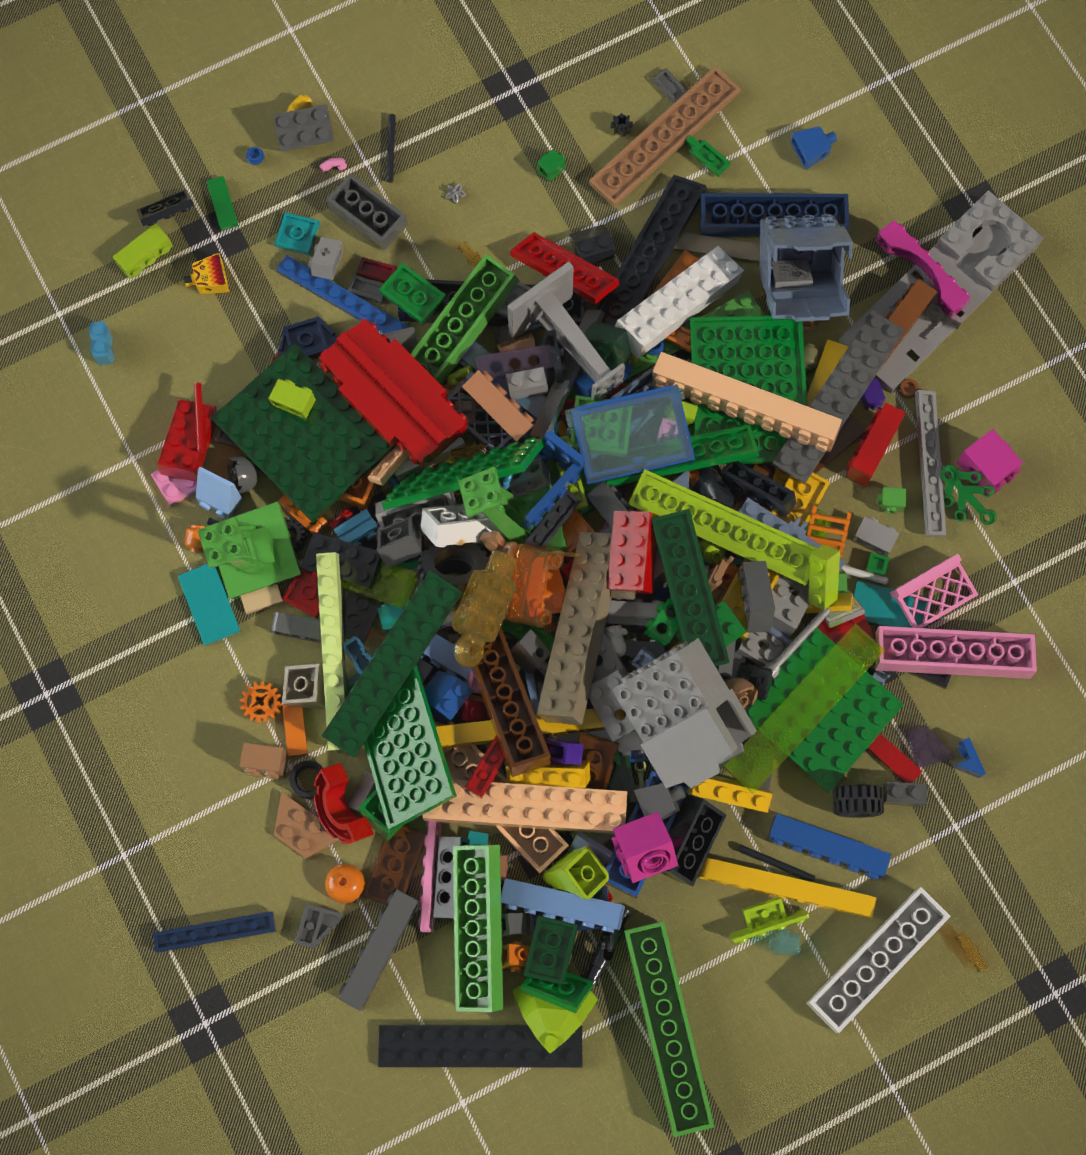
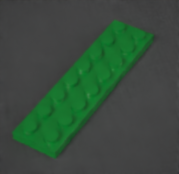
[600,424,759,486]

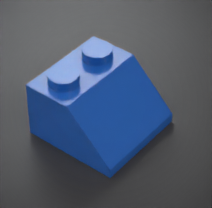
[424,671,474,725]

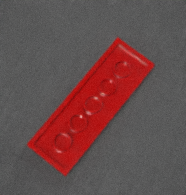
[510,232,619,304]

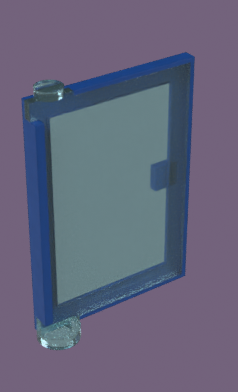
[565,384,695,485]

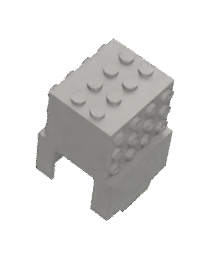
[612,638,757,788]

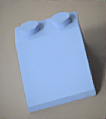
[196,467,243,519]

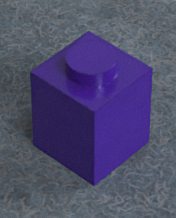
[861,379,886,411]

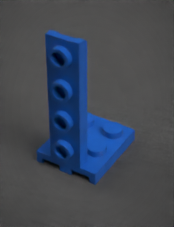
[524,430,586,529]

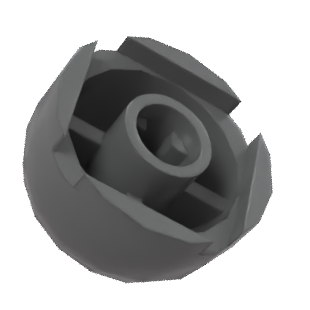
[227,456,260,494]

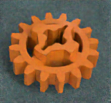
[239,681,282,724]

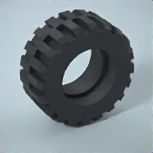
[417,542,492,611]

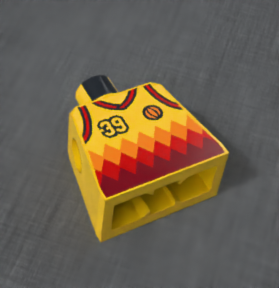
[183,253,230,294]

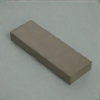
[611,590,648,602]

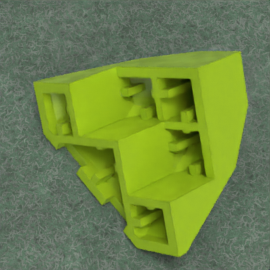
[512,982,598,1053]

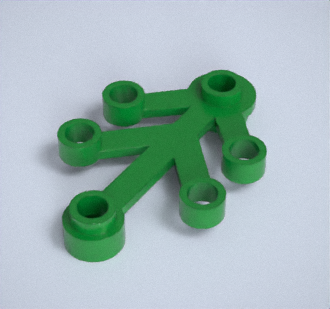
[940,465,997,525]

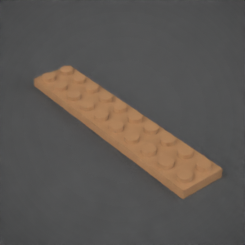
[589,66,741,207]

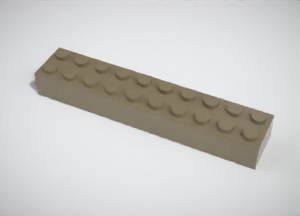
[536,532,612,725]

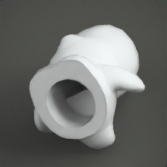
[603,625,627,657]

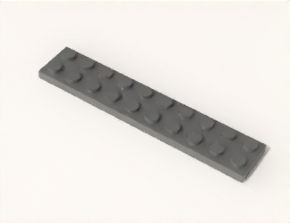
[772,311,905,485]

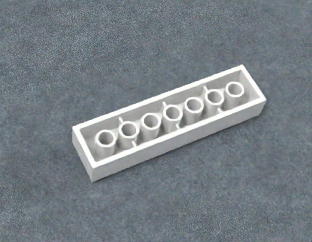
[612,246,744,358]
[806,887,951,1033]

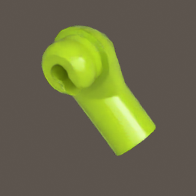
[446,365,473,387]

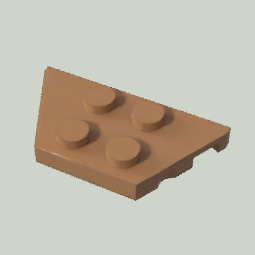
[274,793,340,859]

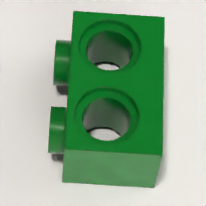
[644,598,679,647]

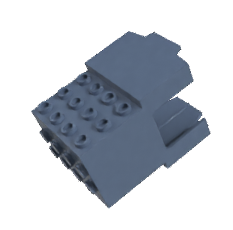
[759,214,853,321]

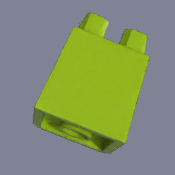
[542,845,609,900]

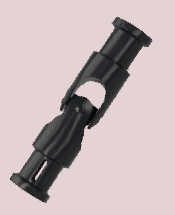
[582,909,632,987]

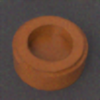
[899,379,918,398]

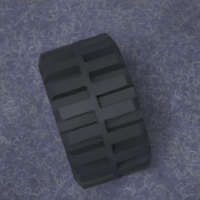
[833,784,884,818]

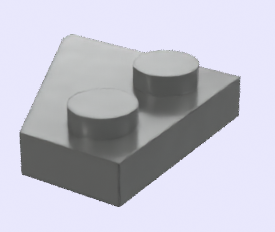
[295,904,344,949]

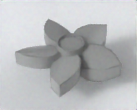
[445,183,467,204]

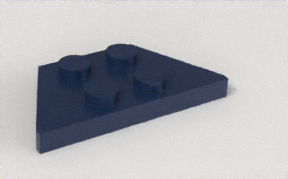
[278,317,338,358]

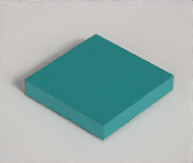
[274,212,320,256]

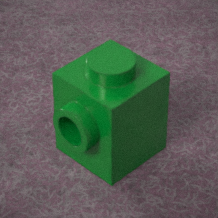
[537,149,566,182]

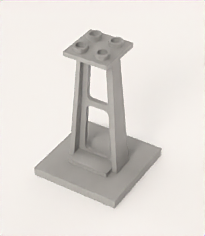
[507,262,625,401]

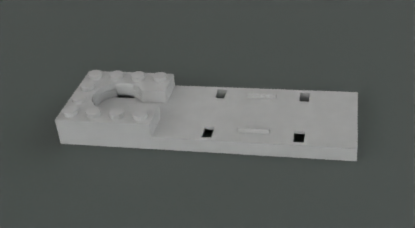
[837,190,1044,393]

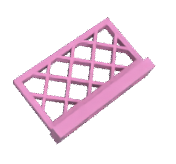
[889,554,978,628]

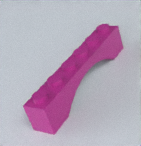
[875,220,970,319]

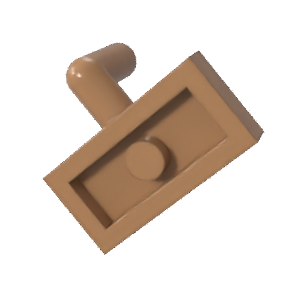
[480,531,518,564]

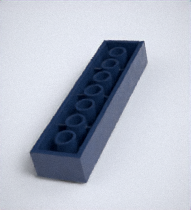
[700,193,850,237]

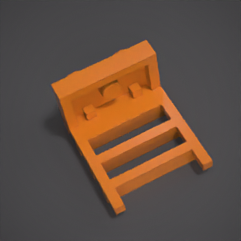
[806,505,852,558]

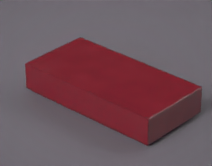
[357,257,397,283]

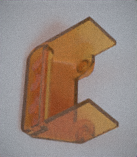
[503,543,581,630]

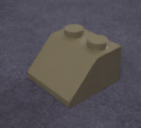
[282,664,325,708]

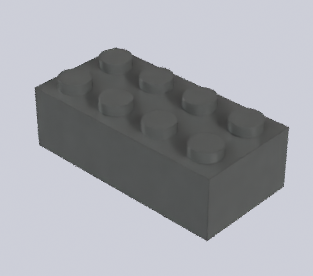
[326,173,408,251]

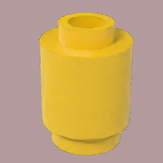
[286,94,313,112]

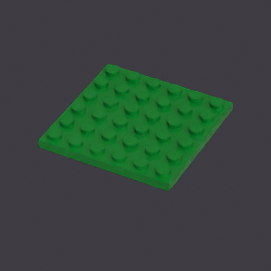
[744,627,904,793]

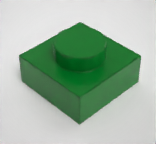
[865,552,889,576]

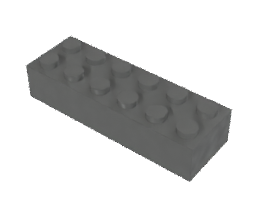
[587,481,668,588]

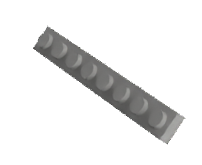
[915,390,946,537]

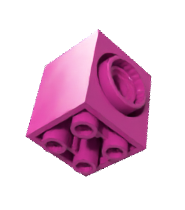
[956,429,1023,495]
[612,812,678,883]

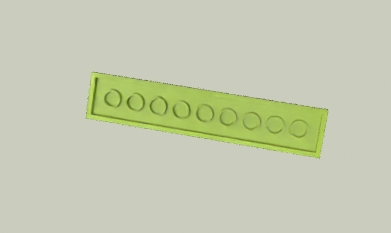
[628,469,818,586]

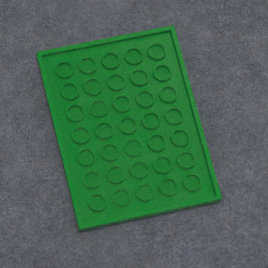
[689,316,807,465]

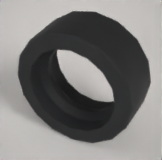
[289,760,323,799]

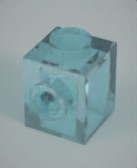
[770,930,800,956]

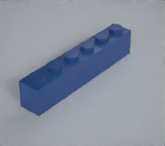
[767,814,891,880]

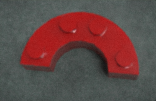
[313,763,374,844]

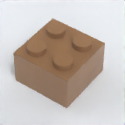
[239,743,288,780]

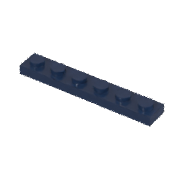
[153,911,276,953]

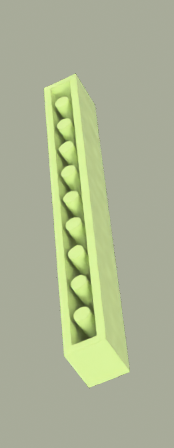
[316,552,348,750]

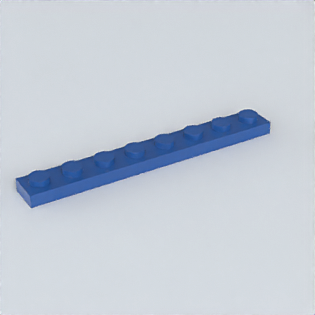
[277,255,410,334]

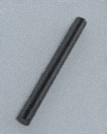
[386,114,396,183]
[738,844,815,882]

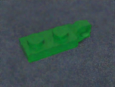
[685,135,731,178]

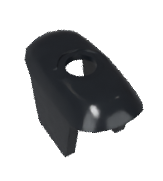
[690,467,735,507]

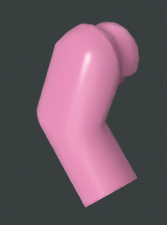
[319,158,347,173]

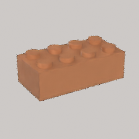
[462,370,534,442]

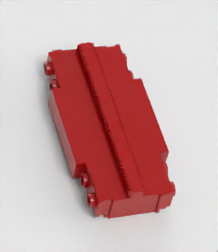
[319,318,468,468]

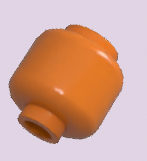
[185,525,206,553]

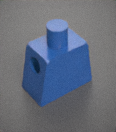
[790,126,837,170]

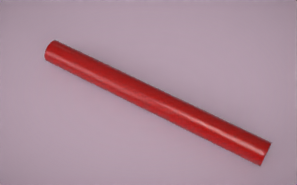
[194,382,205,453]

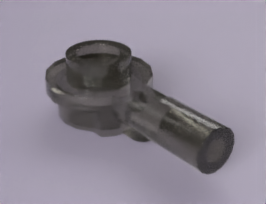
[925,304,961,330]

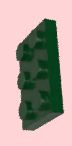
[524,916,578,986]

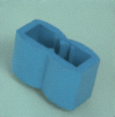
[89,321,114,365]
[343,636,372,675]

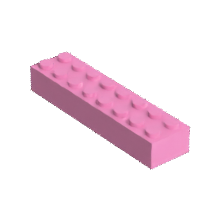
[875,626,1037,679]

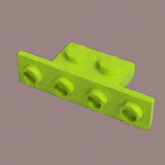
[729,896,809,943]

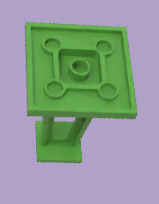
[458,467,568,568]
[197,502,303,599]

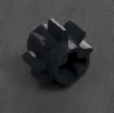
[610,113,633,137]

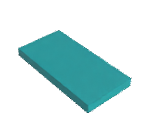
[178,564,241,646]
[853,581,933,629]

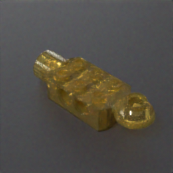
[451,551,518,668]

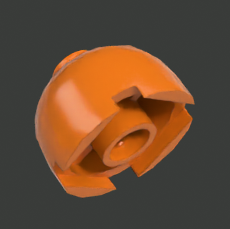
[325,863,365,904]

